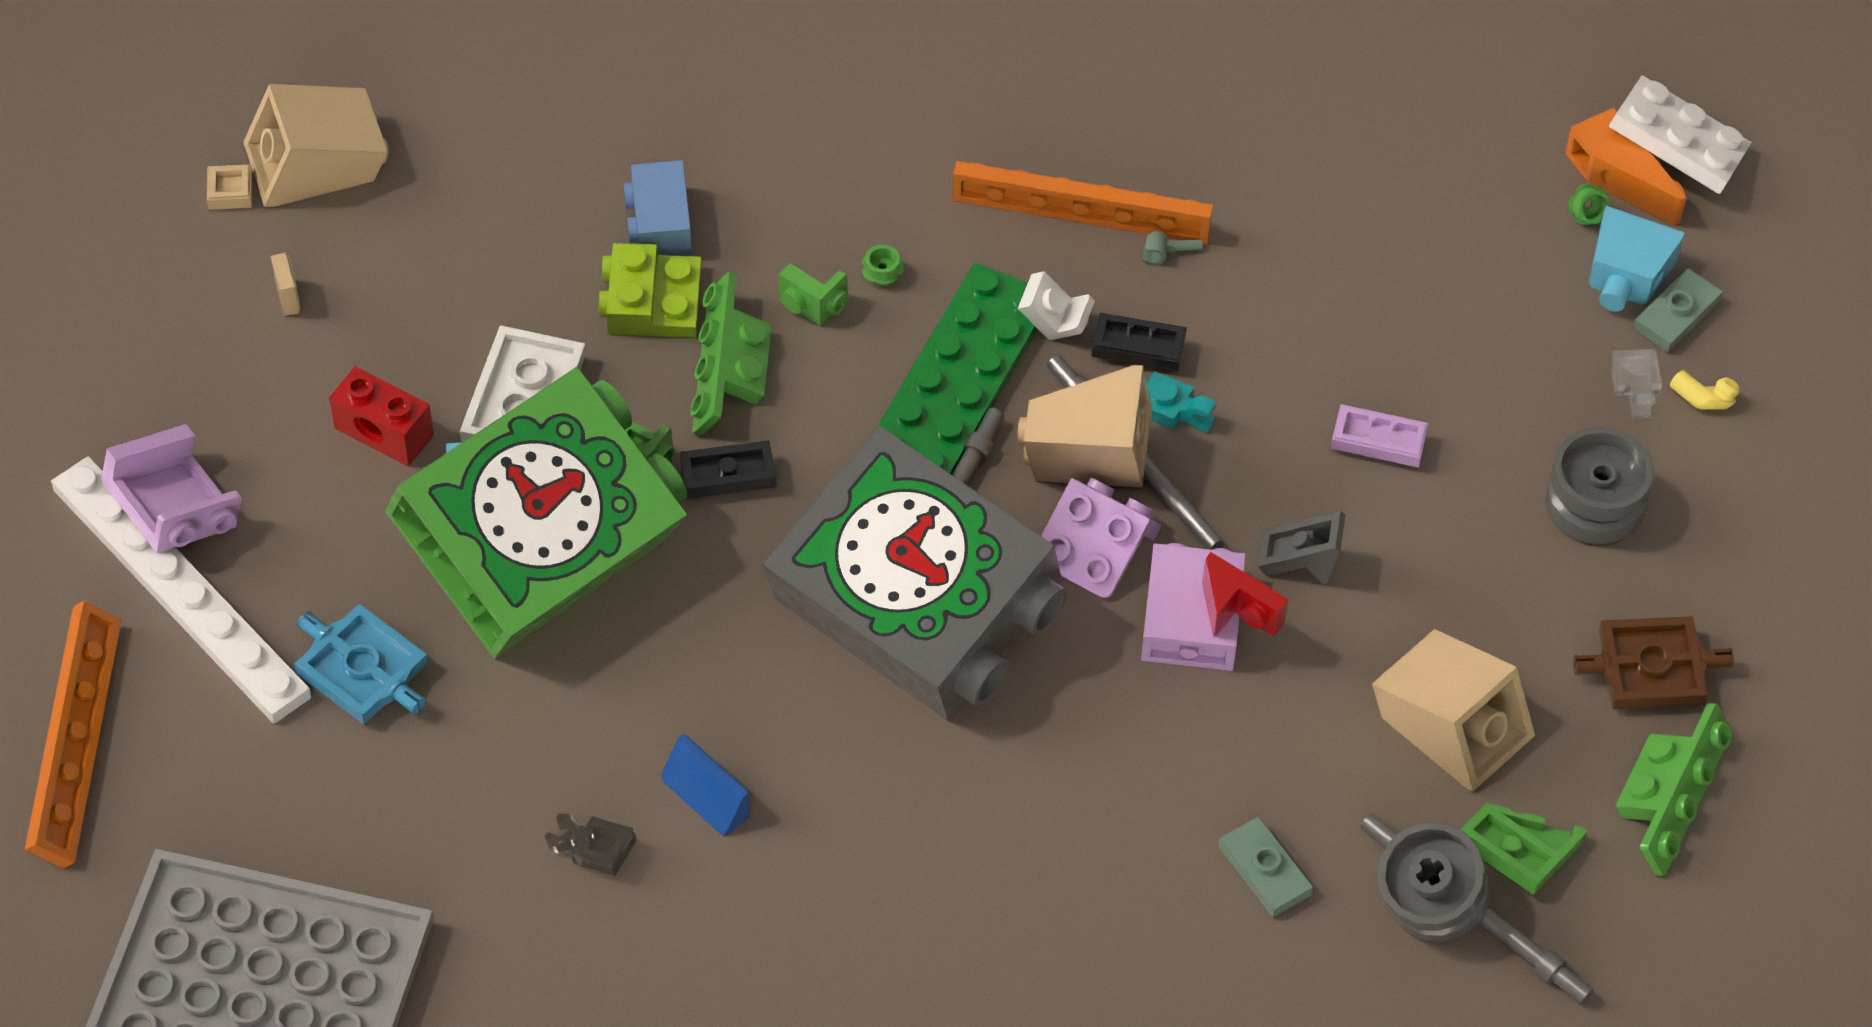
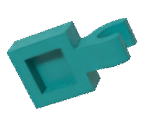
[1147,371,1217,432]

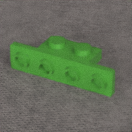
[690,271,772,437]
[1615,703,1732,876]

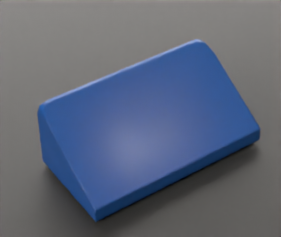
[661,734,750,836]

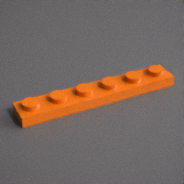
[952,161,1213,245]
[25,600,122,869]

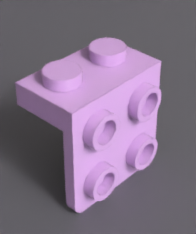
[1041,477,1162,598]

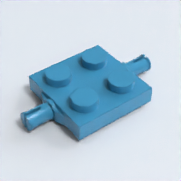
[294,604,428,725]

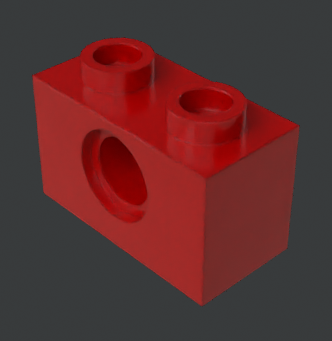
[329,366,434,467]

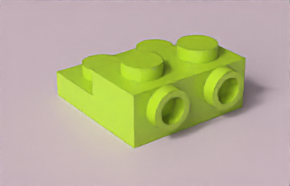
[599,243,702,338]

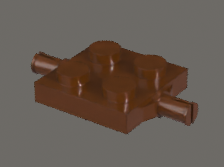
[1573,616,1734,709]

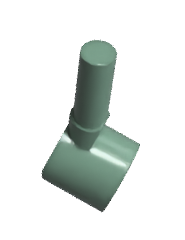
[1142,231,1203,265]

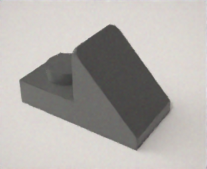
[1257,510,1346,585]

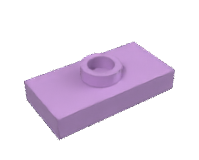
[1330,404,1429,468]

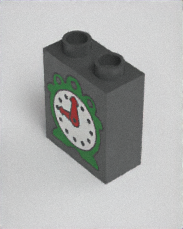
[762,425,1067,721]

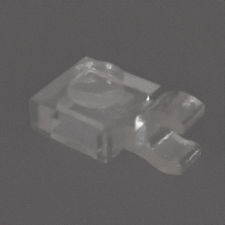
[1609,349,1662,421]

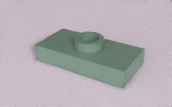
[1633,268,1723,352]
[1218,817,1313,917]

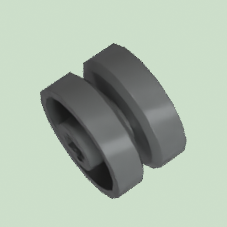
[1545,427,1654,545]
[1377,822,1491,942]

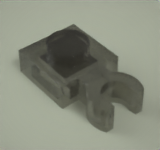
[545,813,637,876]

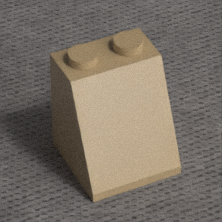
[243,84,389,207]
[1018,365,1153,488]
[1372,629,1535,792]

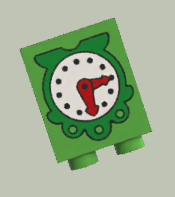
[385,367,687,659]

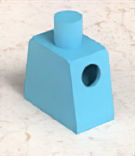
[1588,206,1685,312]

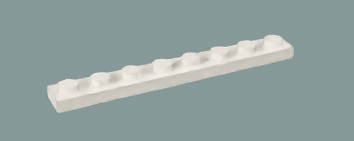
[51,456,311,724]

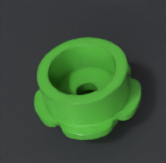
[1568,183,1610,226]
[862,245,904,286]

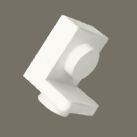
[1018,271,1095,341]

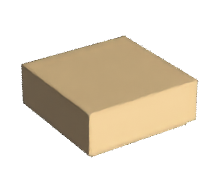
[207,164,253,210]
[271,253,301,316]

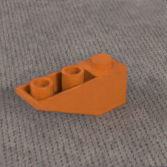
[1565,108,1687,226]

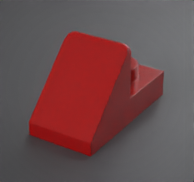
[1202,552,1288,637]

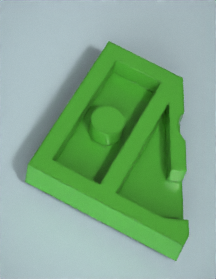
[1460,803,1588,895]

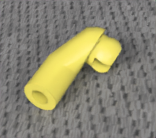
[1670,370,1740,410]

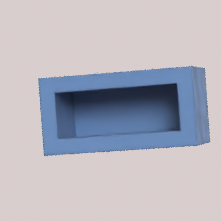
[623,160,692,256]

